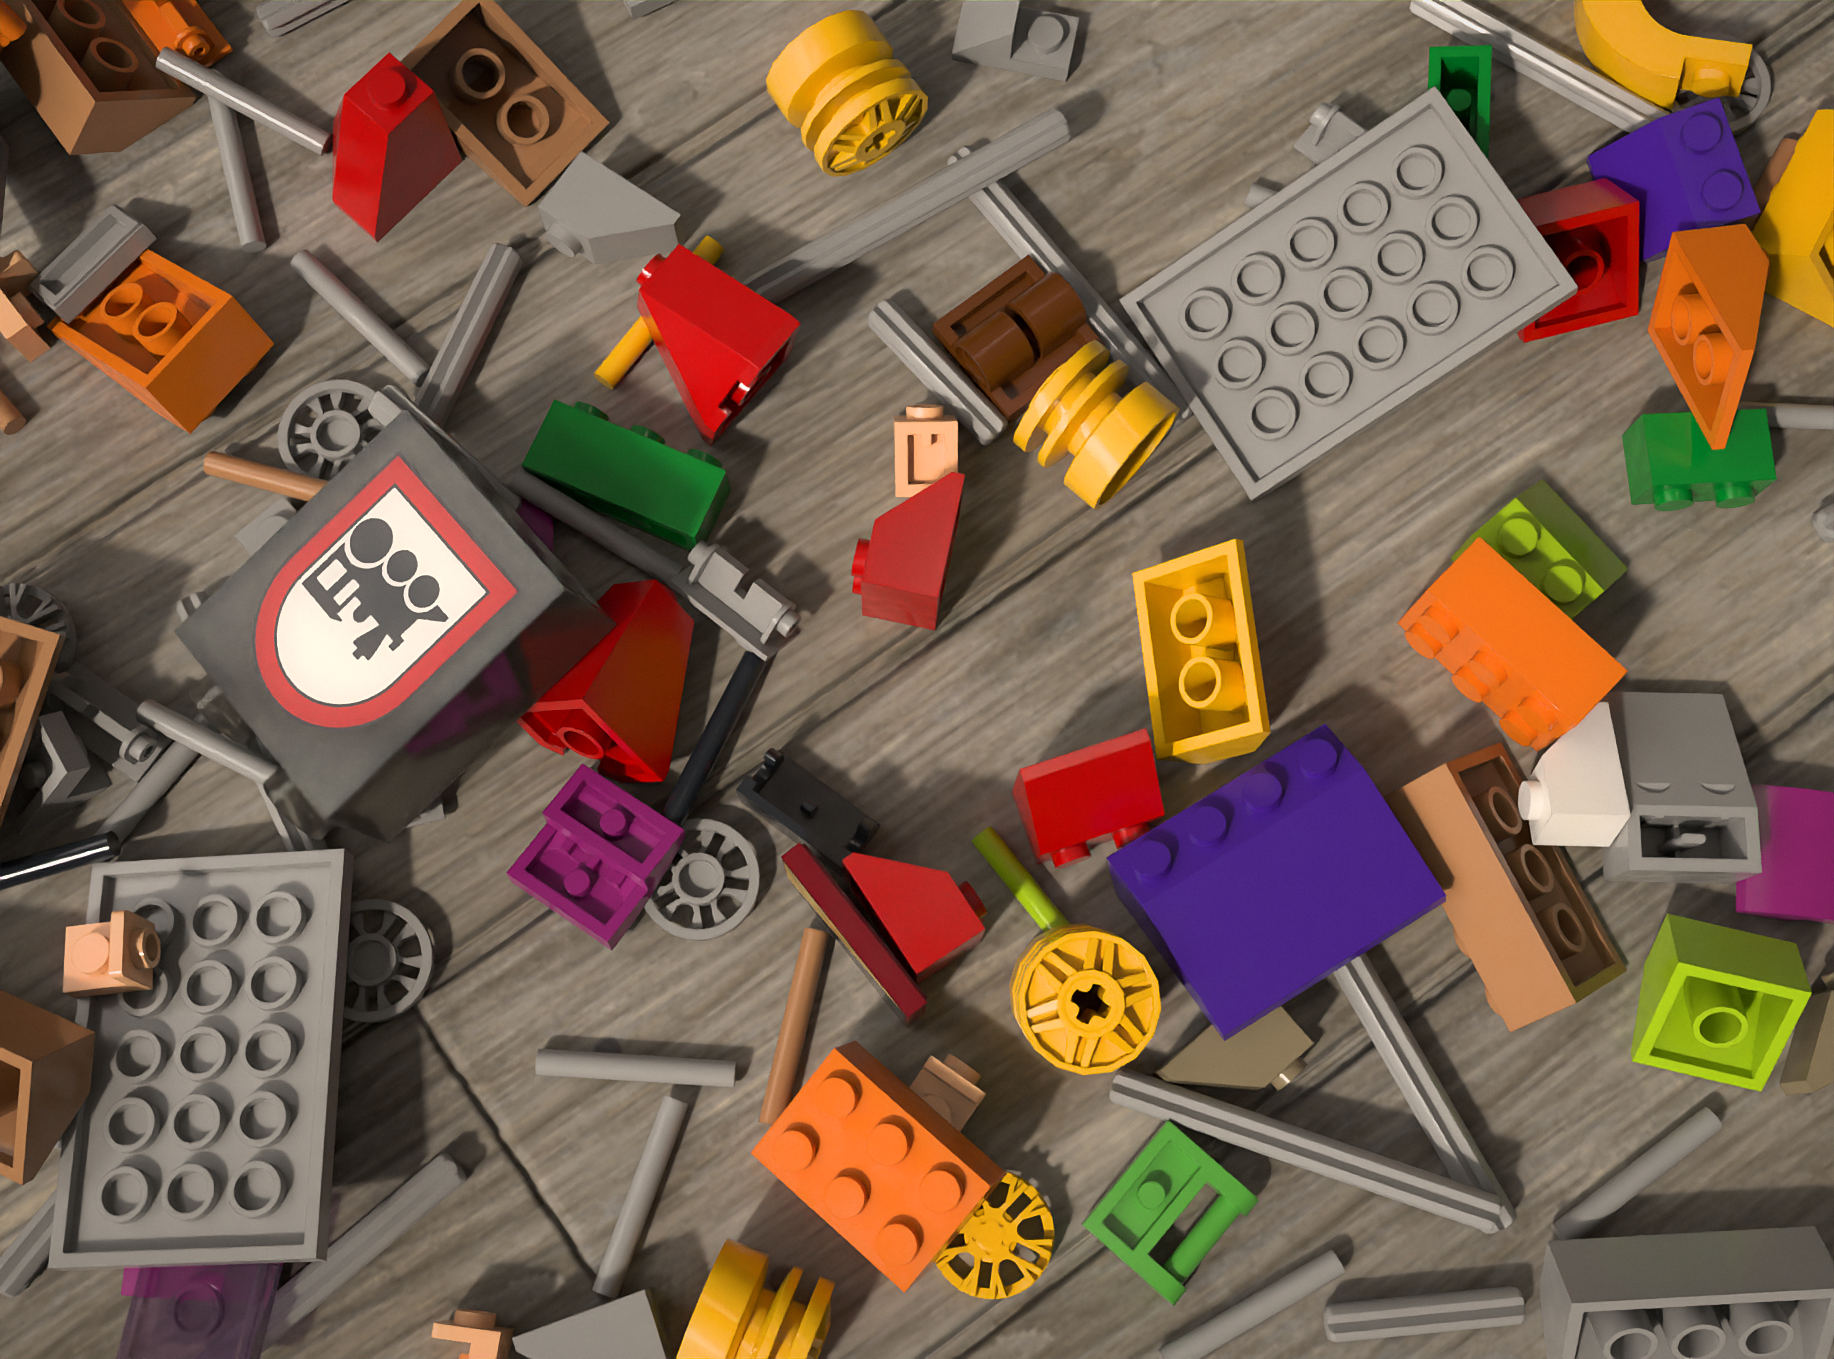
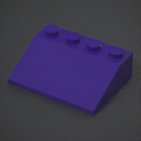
[1106,724,1446,1041]

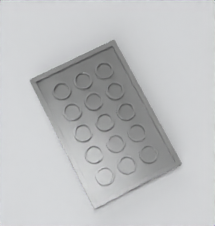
[1119,86,1578,504]
[48,849,354,1271]

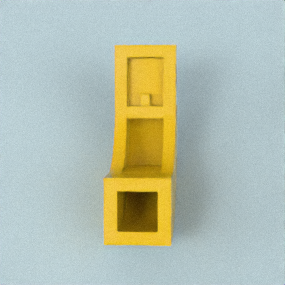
[1574,0,1753,110]

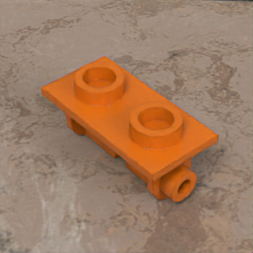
[121,0,233,83]

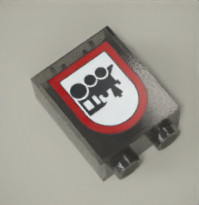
[174,408,617,843]

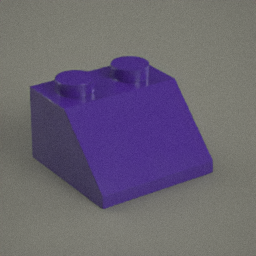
[1586,97,1761,266]

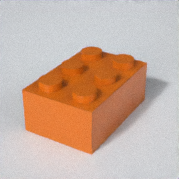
[1397,536,1628,752]
[751,1040,1007,1293]

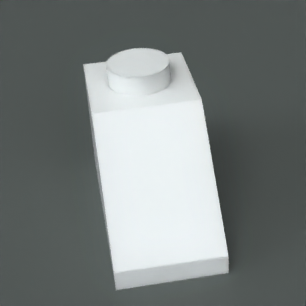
[1518,702,1631,847]

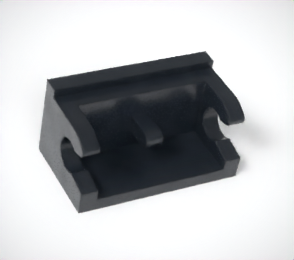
[736,747,881,877]

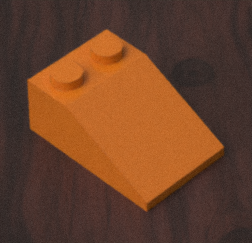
[1647,224,1771,450]
[46,249,274,434]

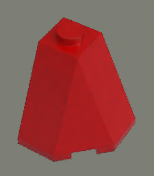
[332,52,462,243]
[636,244,801,447]
[500,579,694,783]

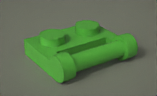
[1081,1120,1259,1306]

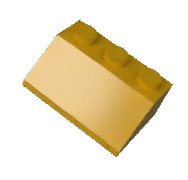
[1751,109,1834,328]
[1132,539,1271,765]

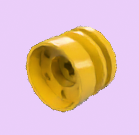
[766,10,928,177]
[1013,339,1180,510]
[1009,923,1161,1075]
[676,1238,836,1359]

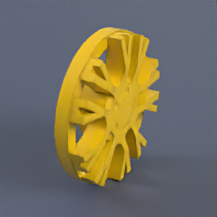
[935,1171,1055,1299]

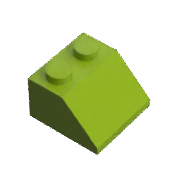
[1451,479,1628,620]
[1631,913,1812,1092]

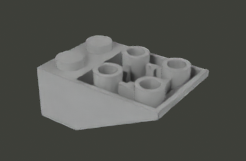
[1600,691,1762,884]

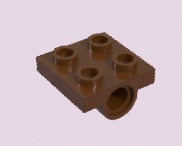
[932,255,1105,424]

